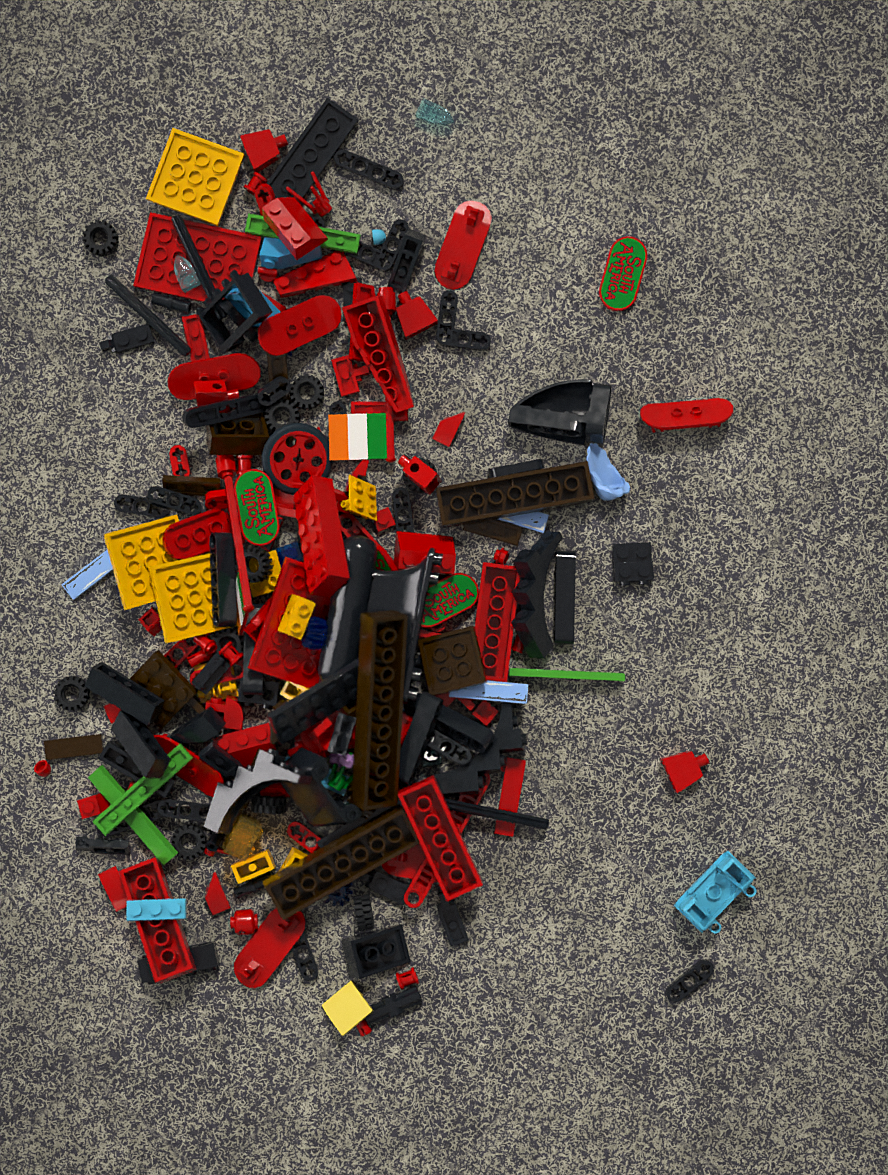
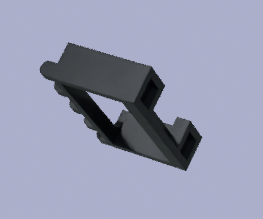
[196,270,273,354]

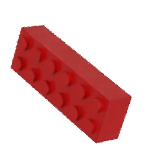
[293,475,349,598]
[475,562,520,682]
[398,775,483,901]
[119,857,197,984]

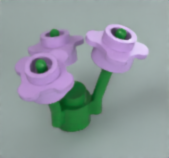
[327,751,354,791]

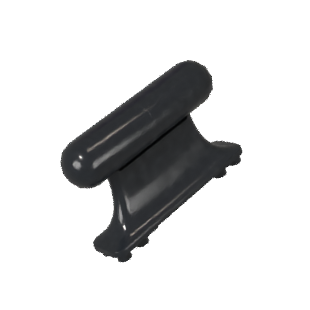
[318,535,443,704]

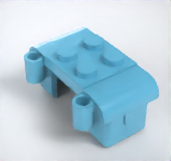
[674,850,756,933]

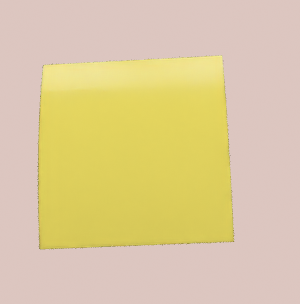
[322,980,374,1036]

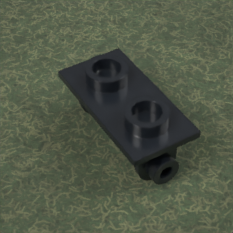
[191,653,230,695]
[328,713,356,756]

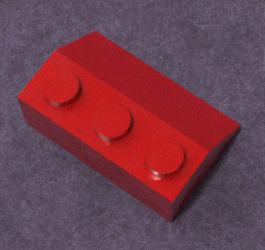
[262,197,328,260]
[394,531,456,575]
[213,723,278,767]

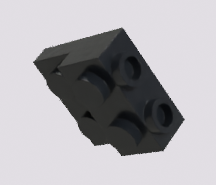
[612,542,654,586]

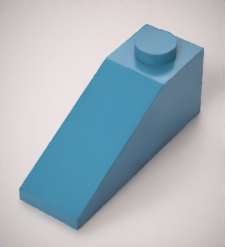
[259,237,322,269]

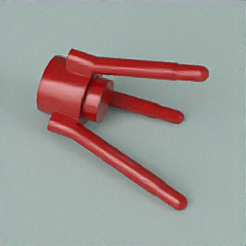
[286,171,332,217]

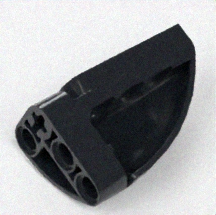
[508,379,612,445]

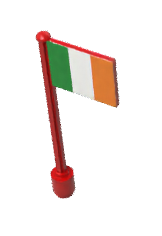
[328,287,397,463]
[215,455,254,635]

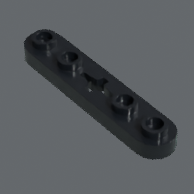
[182,393,269,428]

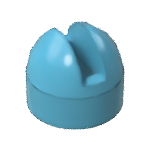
[372,229,386,245]

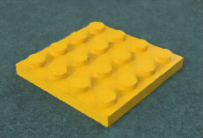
[146,128,245,226]
[103,514,179,610]
[148,553,237,643]

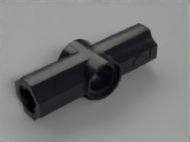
[365,986,422,1025]

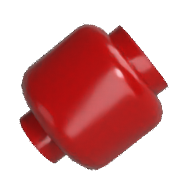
[230,909,258,935]

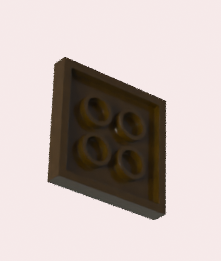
[418,626,487,696]
[130,650,198,729]

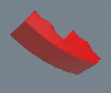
[98,866,128,912]

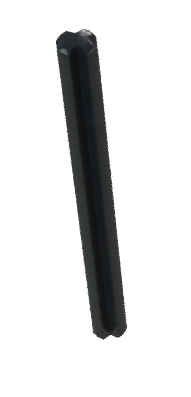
[171,214,227,320]
[105,274,191,357]
[445,798,549,829]

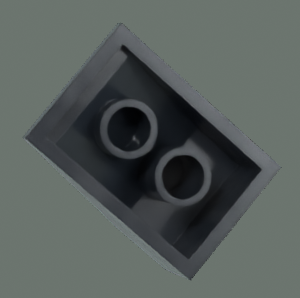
[341,924,411,979]

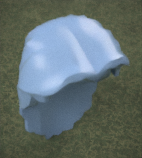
[586,443,630,501]

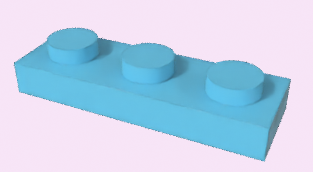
[126,898,187,921]

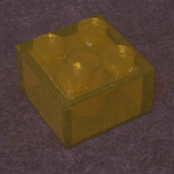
[222,812,263,862]

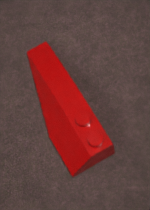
[342,295,414,413]

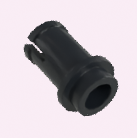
[206,830,225,852]

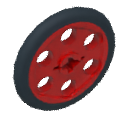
[262,423,333,495]

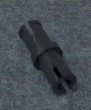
[151,293,192,314]
[233,873,271,899]

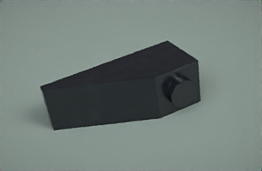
[387,229,427,292]
[169,706,226,744]

